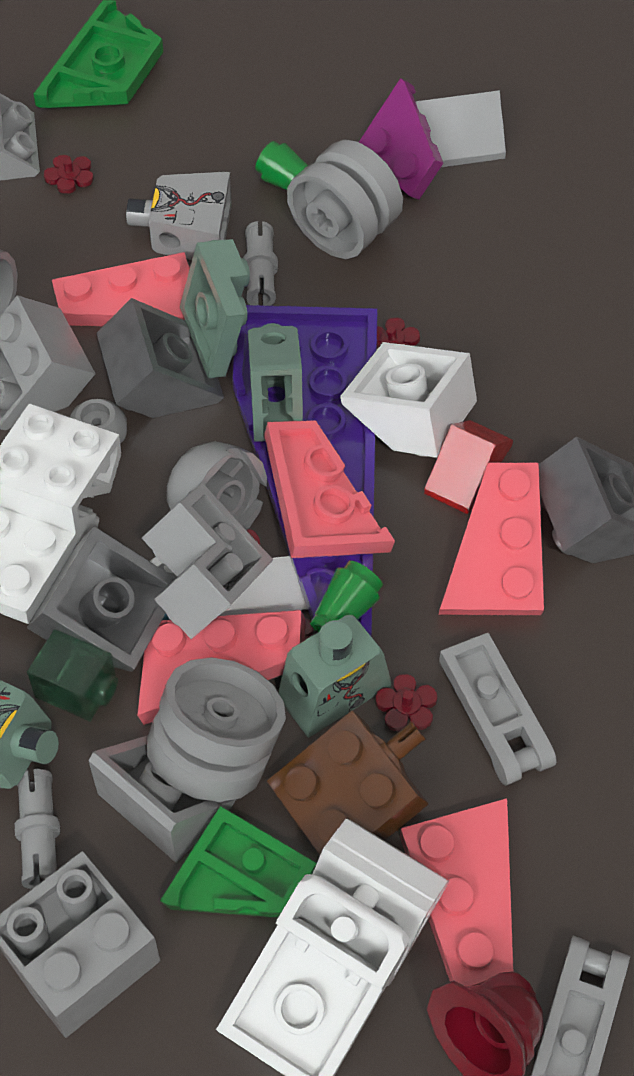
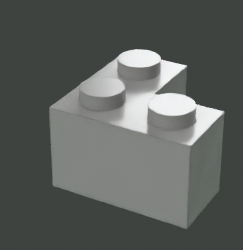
[142,483,273,639]

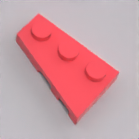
[52,252,190,327]
[264,420,395,558]
[438,463,544,615]
[400,798,513,987]

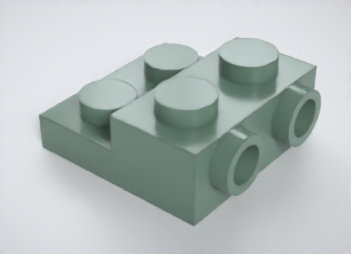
[180,239,250,378]

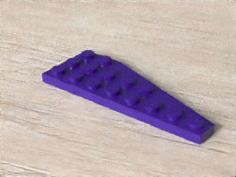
[233,305,377,636]

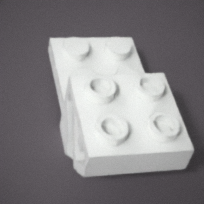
[0,404,121,624]
[216,819,450,1076]

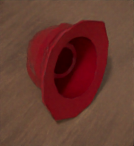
[427,971,543,1076]

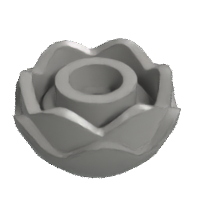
[70,399,127,443]

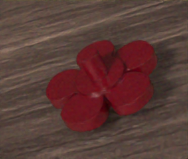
[44,155,94,193]
[377,318,420,349]
[375,674,437,732]

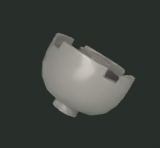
[167,441,267,530]

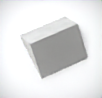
[415,90,506,167]
[88,735,236,863]

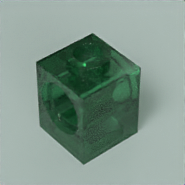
[27,629,118,722]

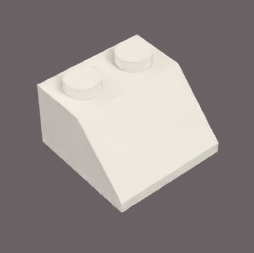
[340,342,477,458]

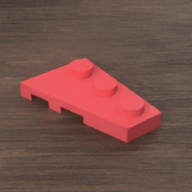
[137,610,306,725]

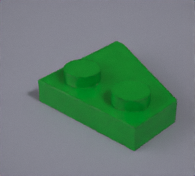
[160,806,317,917]

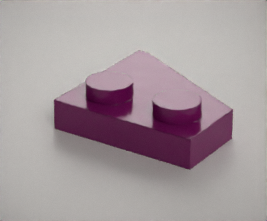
[359,78,444,199]

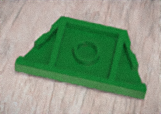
[34,0,164,108]

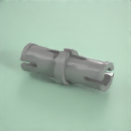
[243,221,278,306]
[14,769,60,889]

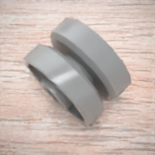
[287,139,403,259]
[147,657,286,802]

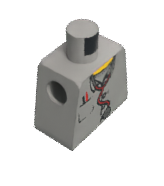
[126,172,232,260]

